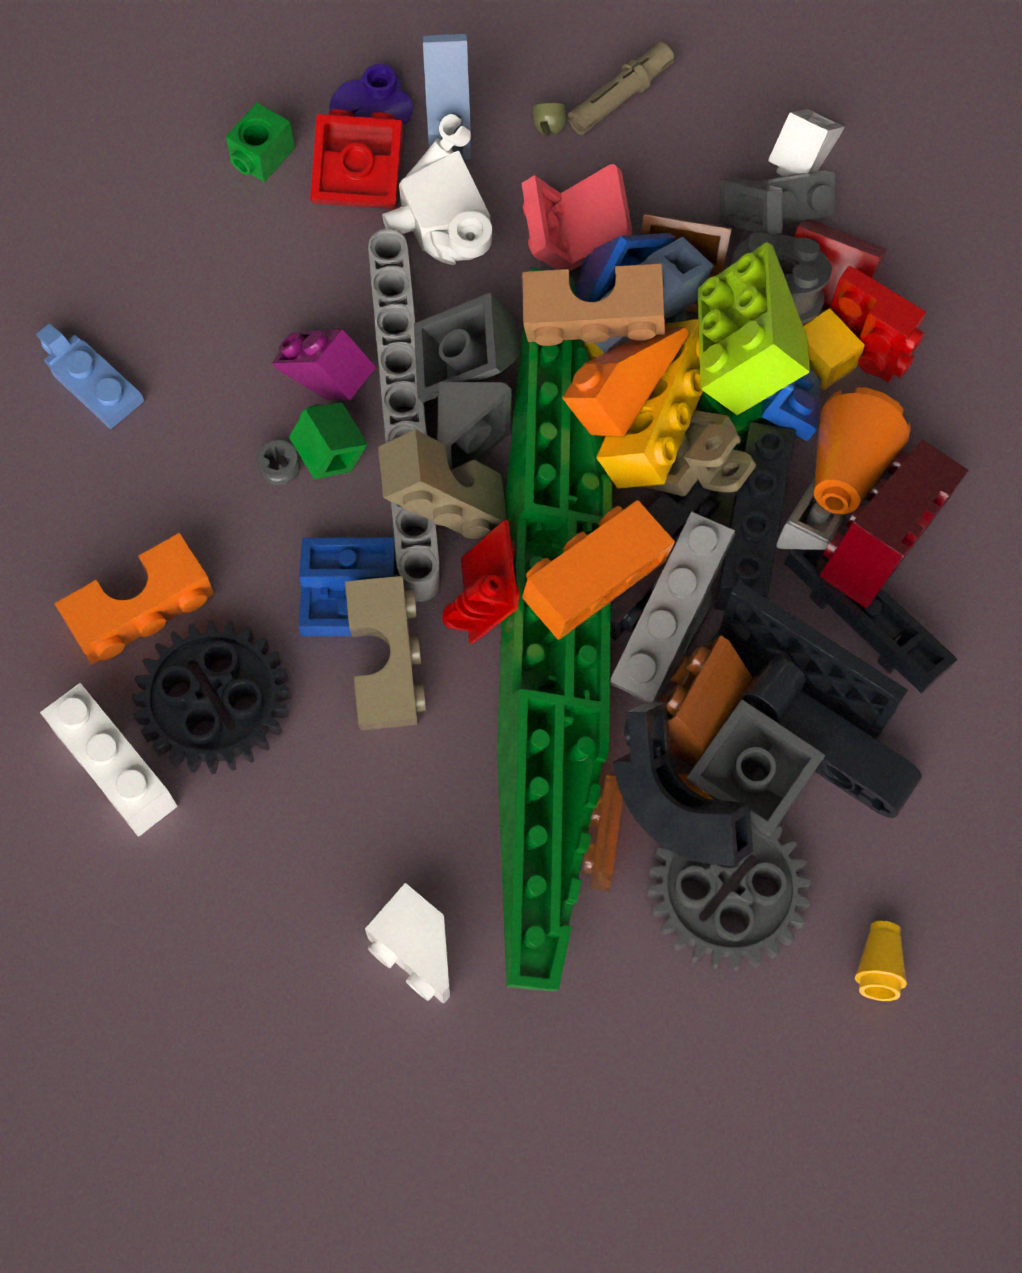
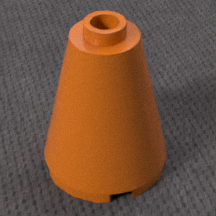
[814,387,911,514]

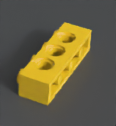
[596,319,703,489]

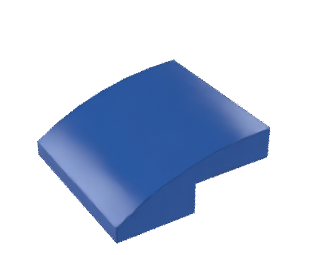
[299,537,395,636]

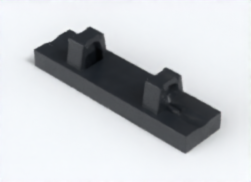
[784,549,958,694]

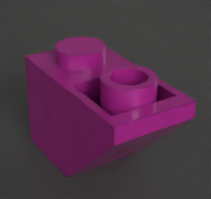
[271,329,376,400]

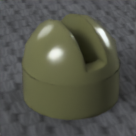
[532,103,566,136]

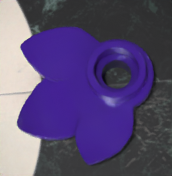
[329,64,413,124]

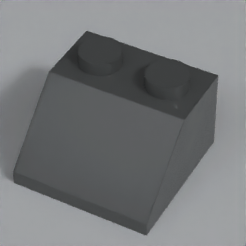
[414,292,521,403]

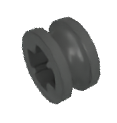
[257,440,300,486]

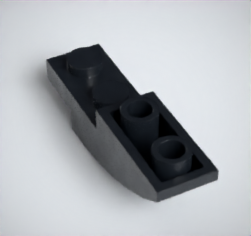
[610,480,720,641]

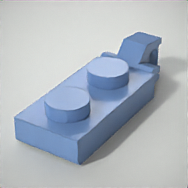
[36,323,144,429]

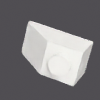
[768,109,845,177]

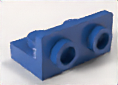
[761,369,821,442]

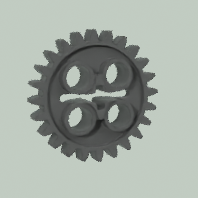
[647,825,811,971]

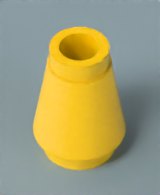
[855,921,907,1001]

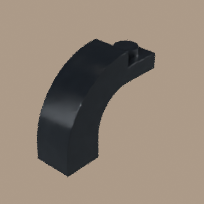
[613,702,753,865]

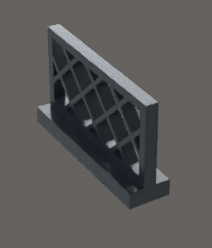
[710,581,908,740]

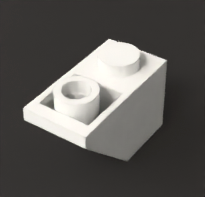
[365,883,450,1004]

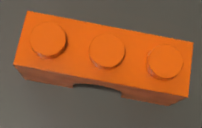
[54,533,214,665]

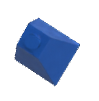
[575,233,676,302]

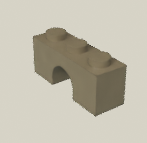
[378,429,507,539]
[345,576,426,731]

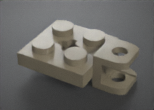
[641,410,756,496]

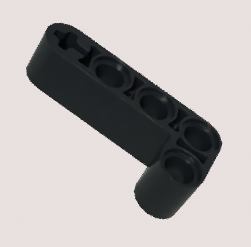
[739,655,922,818]

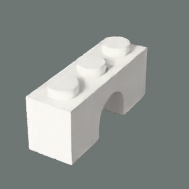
[40,683,178,837]

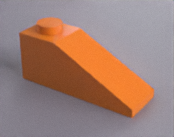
[562,327,690,436]

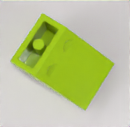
[698,242,810,415]

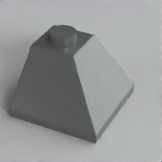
[686,700,825,837]

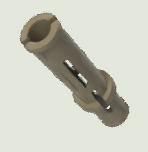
[567,41,675,136]

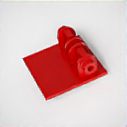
[442,520,520,644]

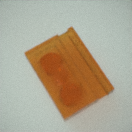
[583,775,623,892]

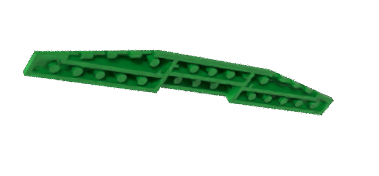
[497,267,612,992]

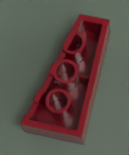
[819,439,969,609]

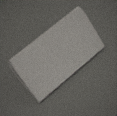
[776,478,847,550]

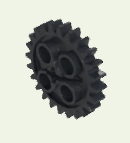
[132,620,291,774]

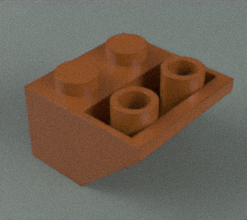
[656,635,753,767]

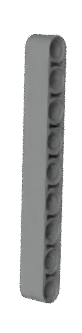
[368,229,441,602]

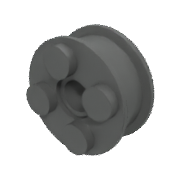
[733,232,831,324]

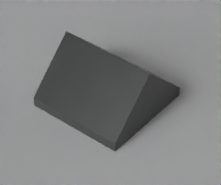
[437,382,511,470]

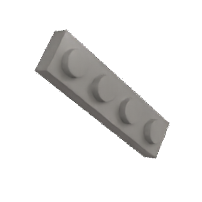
[610,512,735,702]

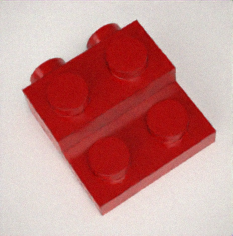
[310,109,405,209]
[830,265,926,383]

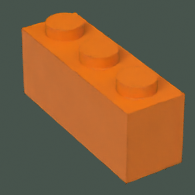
[522,500,675,640]

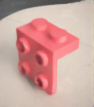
[521,164,632,272]

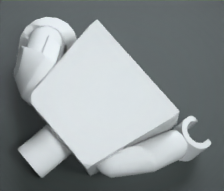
[382,114,492,265]

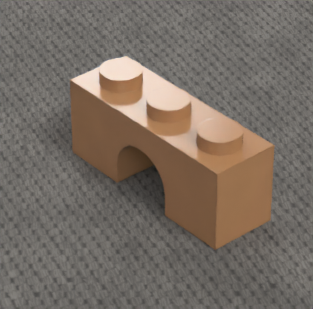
[522,264,665,346]

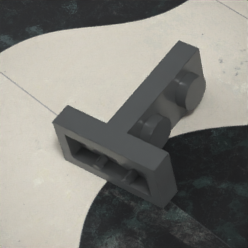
[720,170,835,235]

